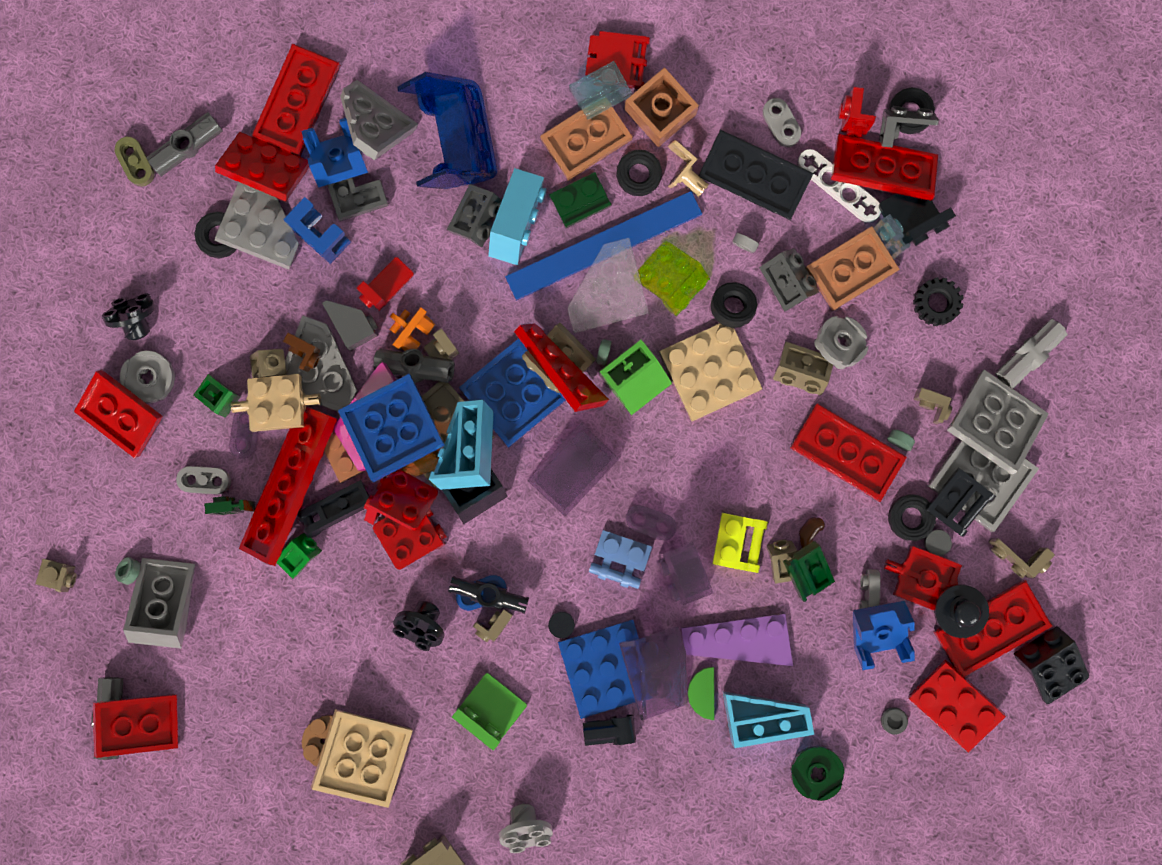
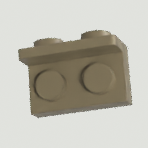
[773,342,833,395]

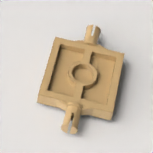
[231,374,321,432]

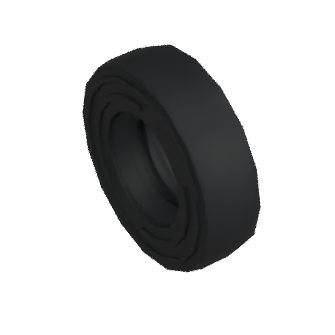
[888,87,935,134]
[616,150,662,196]
[194,211,237,258]
[710,282,758,328]
[888,494,936,541]

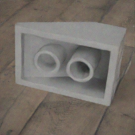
[123,558,195,649]

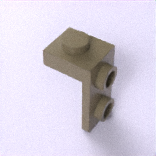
[988,538,1055,578]

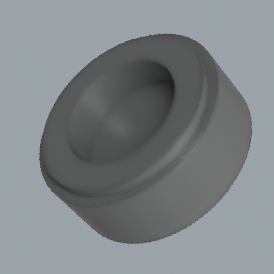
[924,530,952,556]
[880,707,908,735]

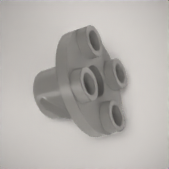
[499,804,553,853]

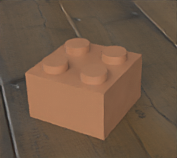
[625,67,699,147]

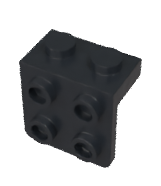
[879,193,956,248]
[1013,626,1089,704]

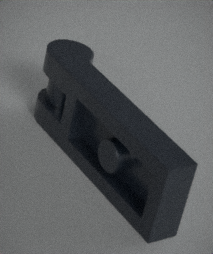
[297,480,369,538]

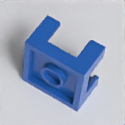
[301,118,368,188]
[283,197,351,264]
[853,601,915,670]

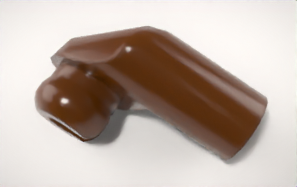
[799,517,825,548]

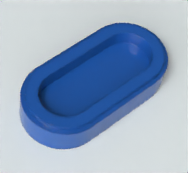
[456,575,507,611]

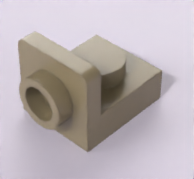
[424,328,459,360]
[249,349,286,378]
[913,388,952,424]
[767,540,798,584]
[35,559,77,592]
[473,609,514,642]

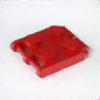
[585,31,650,89]

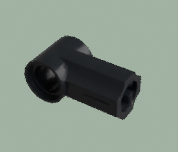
[583,715,636,746]

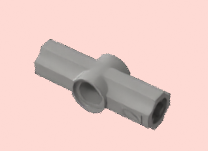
[995,319,1068,389]

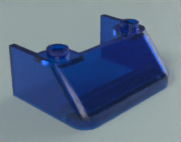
[397,72,497,189]

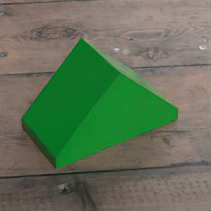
[193,374,241,418]

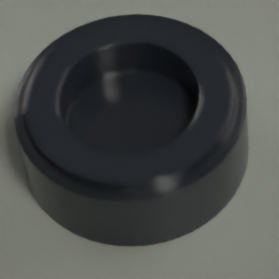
[548,612,575,638]

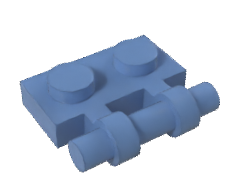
[589,530,652,589]

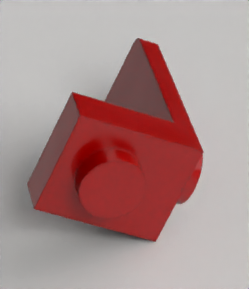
[356,257,414,311]

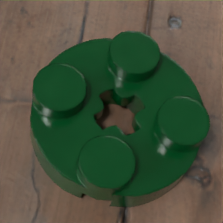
[790,746,844,801]

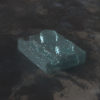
[569,61,632,120]
[874,214,911,260]

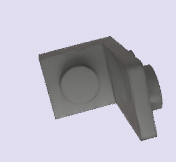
[879,106,939,147]

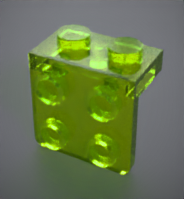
[633,241,710,316]

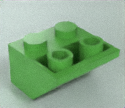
[599,340,672,416]

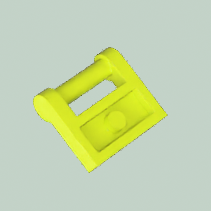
[712,513,768,573]

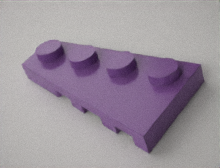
[681,613,793,666]

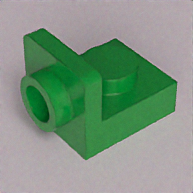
[277,533,322,579]

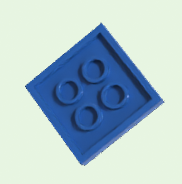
[459,338,566,448]
[338,374,445,482]
[558,619,656,719]

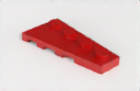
[514,323,609,412]

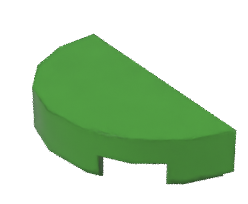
[687,667,714,720]

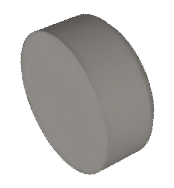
[732,233,759,253]

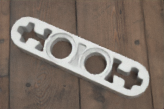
[797,149,881,223]

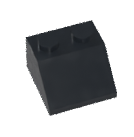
[442,469,508,524]

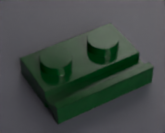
[549,172,612,228]
[204,496,255,515]
[783,541,835,602]

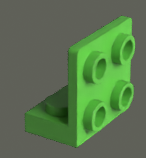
[452,673,527,751]

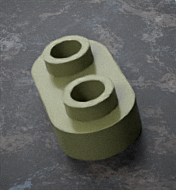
[114,137,155,187]

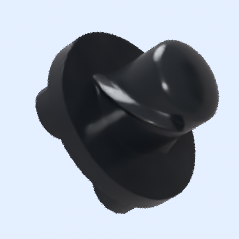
[102,293,155,340]
[934,584,989,638]
[393,601,445,651]

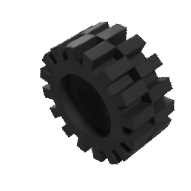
[913,277,964,326]

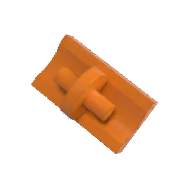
[389,307,435,351]

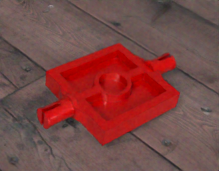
[884,546,962,611]

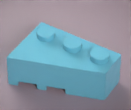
[488,168,546,265]
[429,400,493,490]
[722,691,814,748]

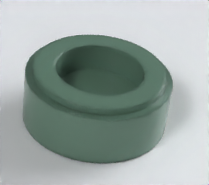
[596,339,612,366]
[887,430,915,451]
[115,557,140,585]

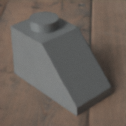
[322,300,378,351]

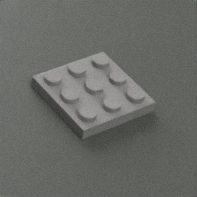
[947,370,1049,475]
[928,440,1039,532]

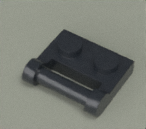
[925,467,997,537]

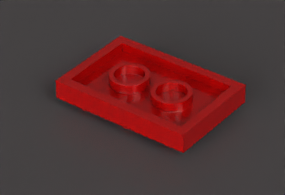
[215,131,309,202]
[74,369,163,458]
[908,660,1006,753]
[93,694,178,758]

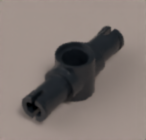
[448,576,529,614]

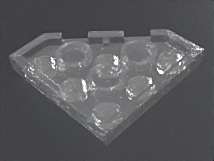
[567,238,649,333]

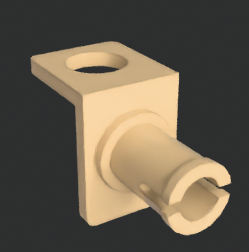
[668,140,709,197]

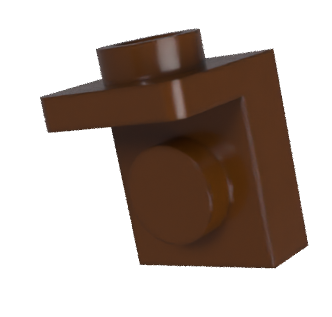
[283,333,321,372]

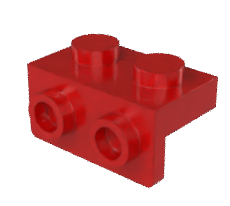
[838,87,876,138]

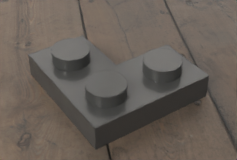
[328,177,389,221]

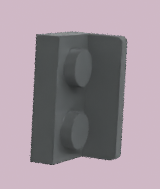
[447,184,502,247]
[759,248,819,312]

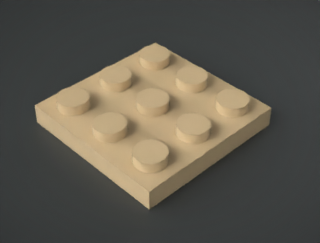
[659,323,762,422]
[311,709,413,808]

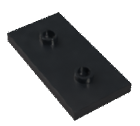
[698,129,814,221]

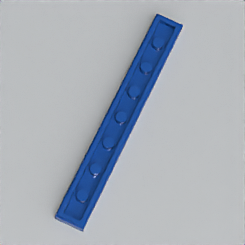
[505,191,702,301]

